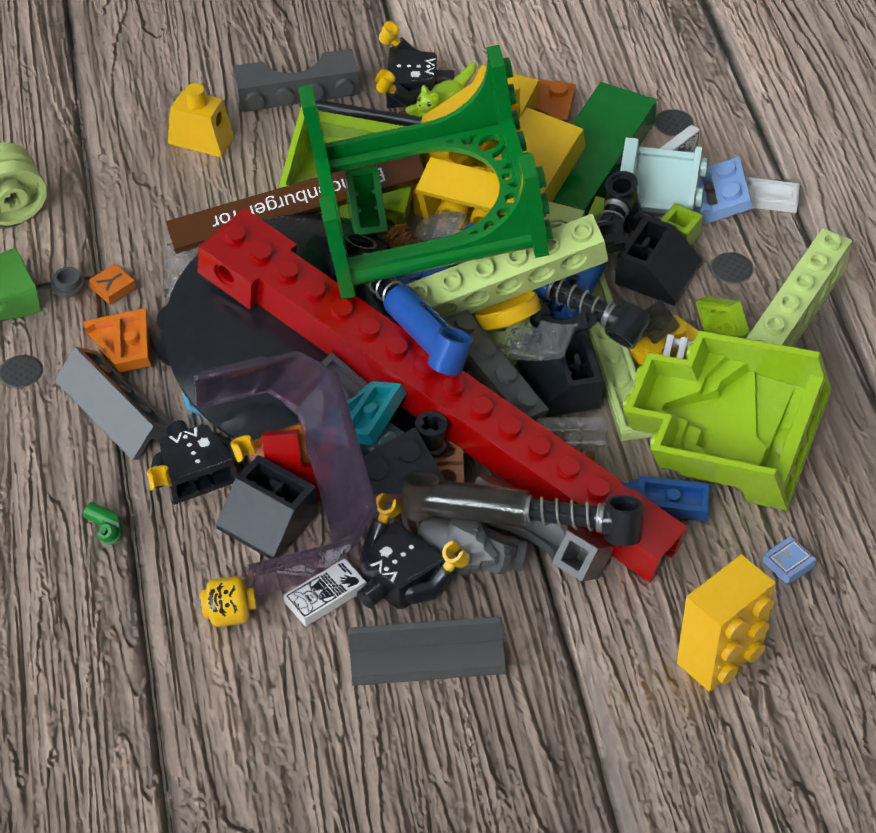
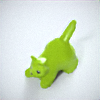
[405,62,477,117]

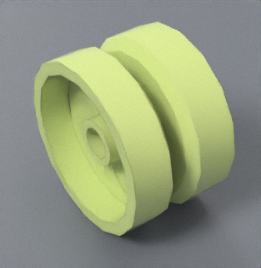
[0,142,47,226]

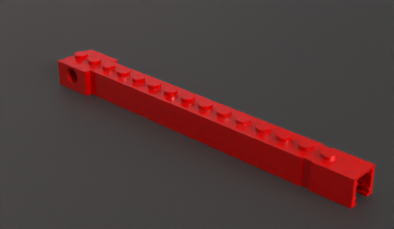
[198,208,687,583]

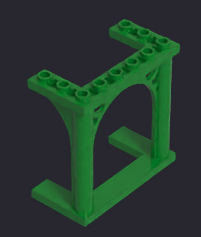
[298,45,553,299]

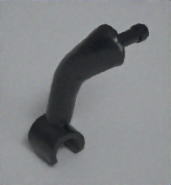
[530,302,597,334]

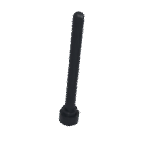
[316,100,423,126]

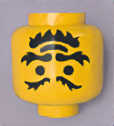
[200,576,257,627]

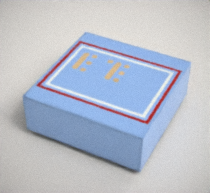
[762,536,816,585]

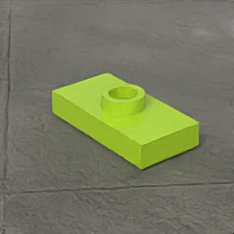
[696,296,750,337]

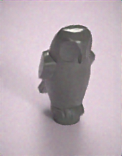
[417,512,527,575]

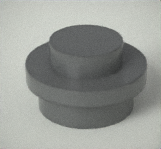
[51,267,85,297]

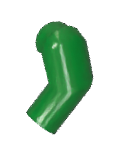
[83,502,123,545]

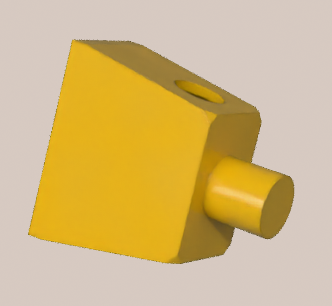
[168,83,234,157]

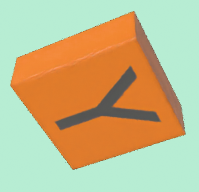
[88,263,136,305]

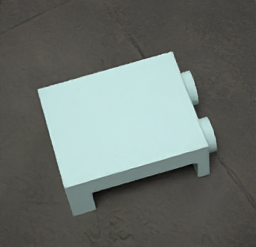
[620,137,708,214]

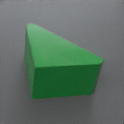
[345,166,388,236]

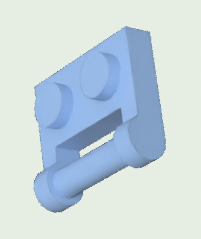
[695,156,753,224]

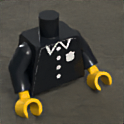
[375,21,455,108]
[147,420,257,505]
[357,493,470,609]

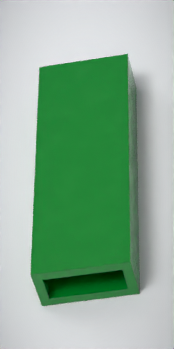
[552,82,657,216]

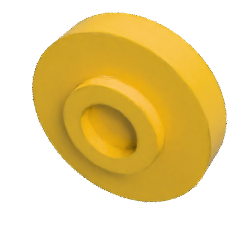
[475,291,542,330]

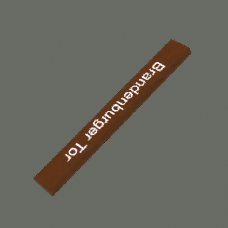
[166,155,424,254]

